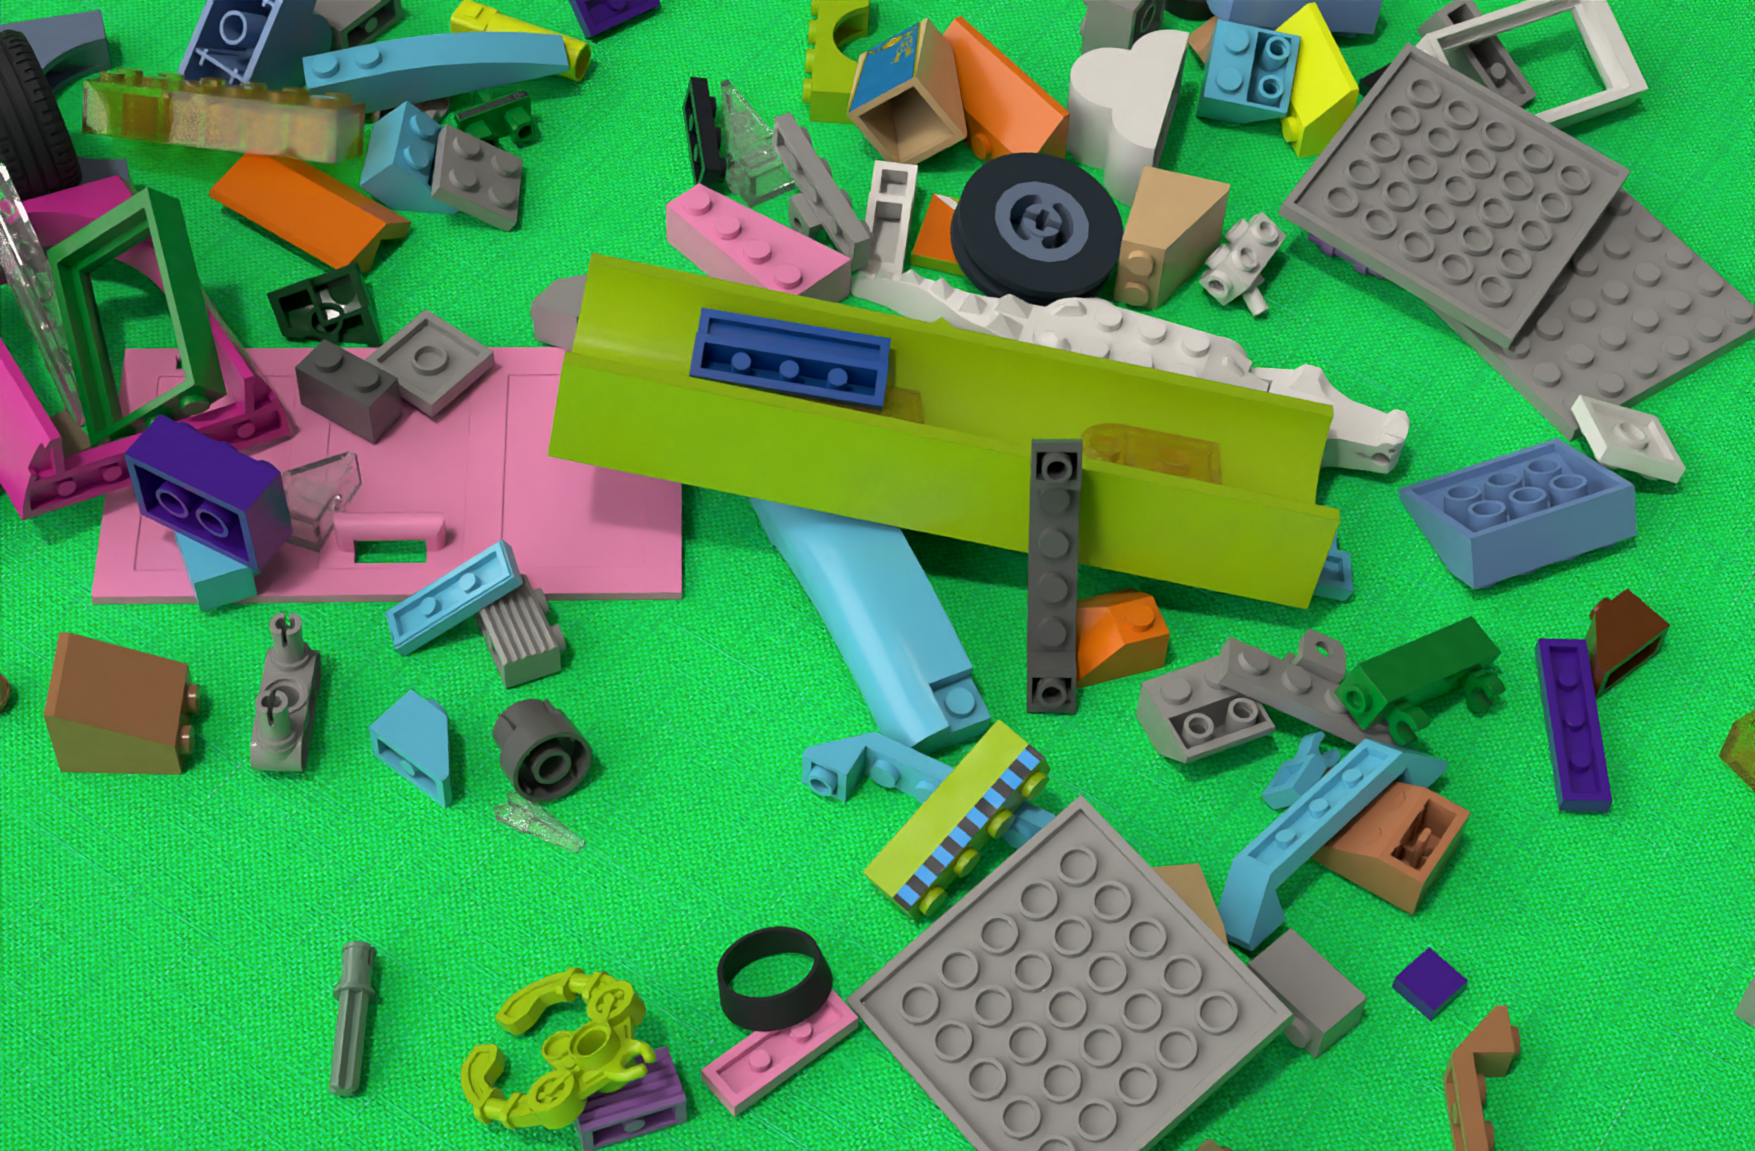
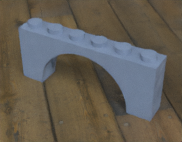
[0,10,132,186]

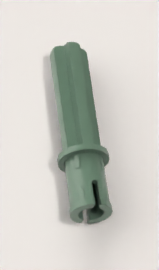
[329,941,377,1097]

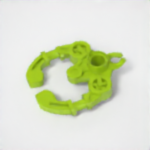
[460,967,657,1129]

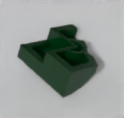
[267,262,383,347]

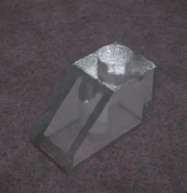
[281,451,362,553]

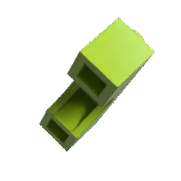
[802,0,870,124]

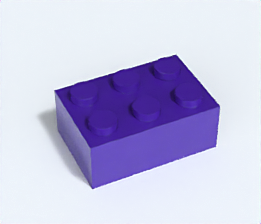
[124,414,293,572]

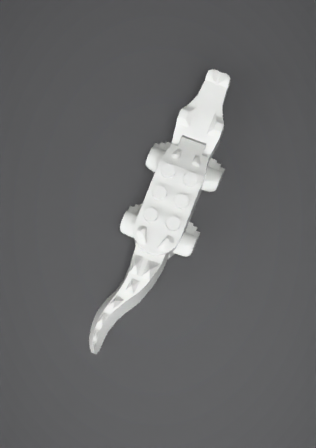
[850,269,1410,474]

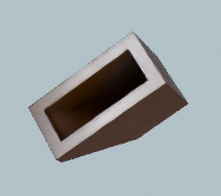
[1585,588,1670,700]

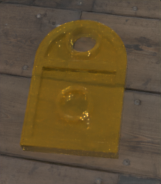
[1080,423,1222,485]

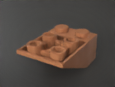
[1310,768,1471,915]

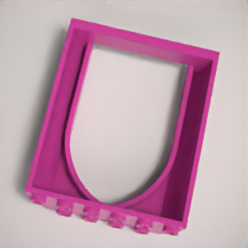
[0,175,290,520]

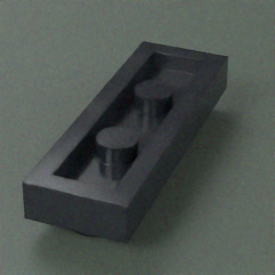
[682,77,726,192]

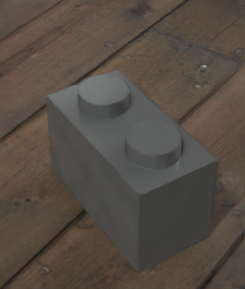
[295,339,403,444]

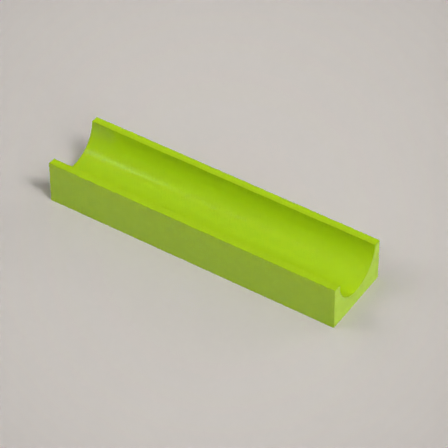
[547,253,1340,609]

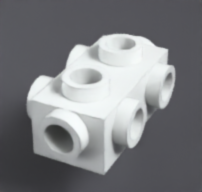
[1199,212,1286,317]

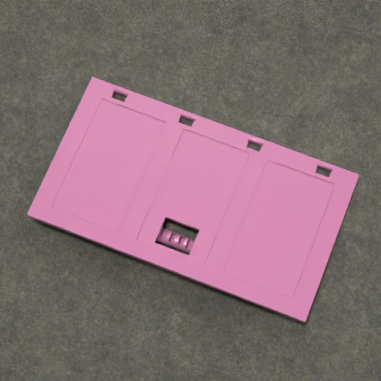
[91,347,682,604]

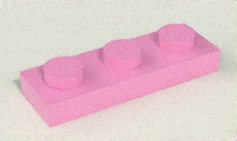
[701,989,859,1117]

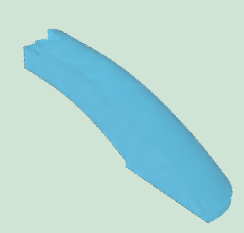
[749,497,991,755]

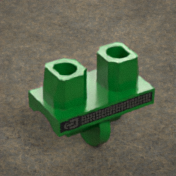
[454,88,535,148]

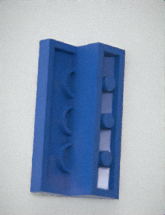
[689,308,891,411]

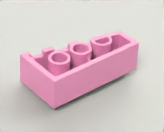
[666,183,852,303]

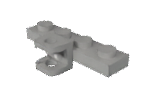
[772,112,873,272]
[1218,629,1398,745]

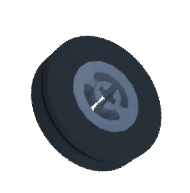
[950,152,1124,307]

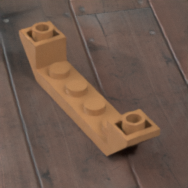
[1442,1005,1520,1151]

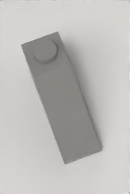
[1416,0,1537,107]

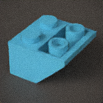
[1196,19,1301,124]
[359,101,460,214]

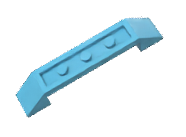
[801,732,1055,849]
[1218,738,1448,951]

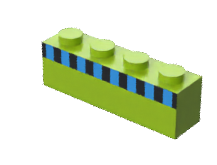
[863,719,1051,922]

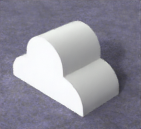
[1066,30,1189,207]

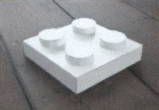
[1571,395,1686,483]

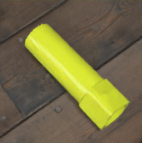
[450,0,592,82]

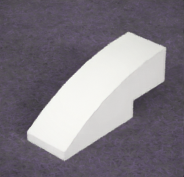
[858,160,918,274]

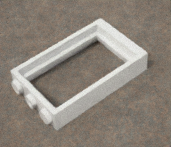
[1415,0,1649,130]

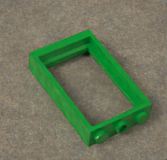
[47,187,227,447]

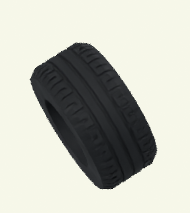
[0,29,82,206]

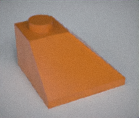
[1076,588,1170,689]

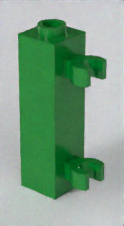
[1334,616,1506,747]

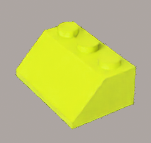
[1275,2,1359,158]

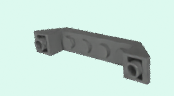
[1026,439,1083,713]

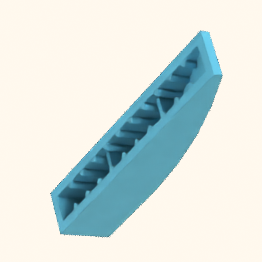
[302,32,570,123]

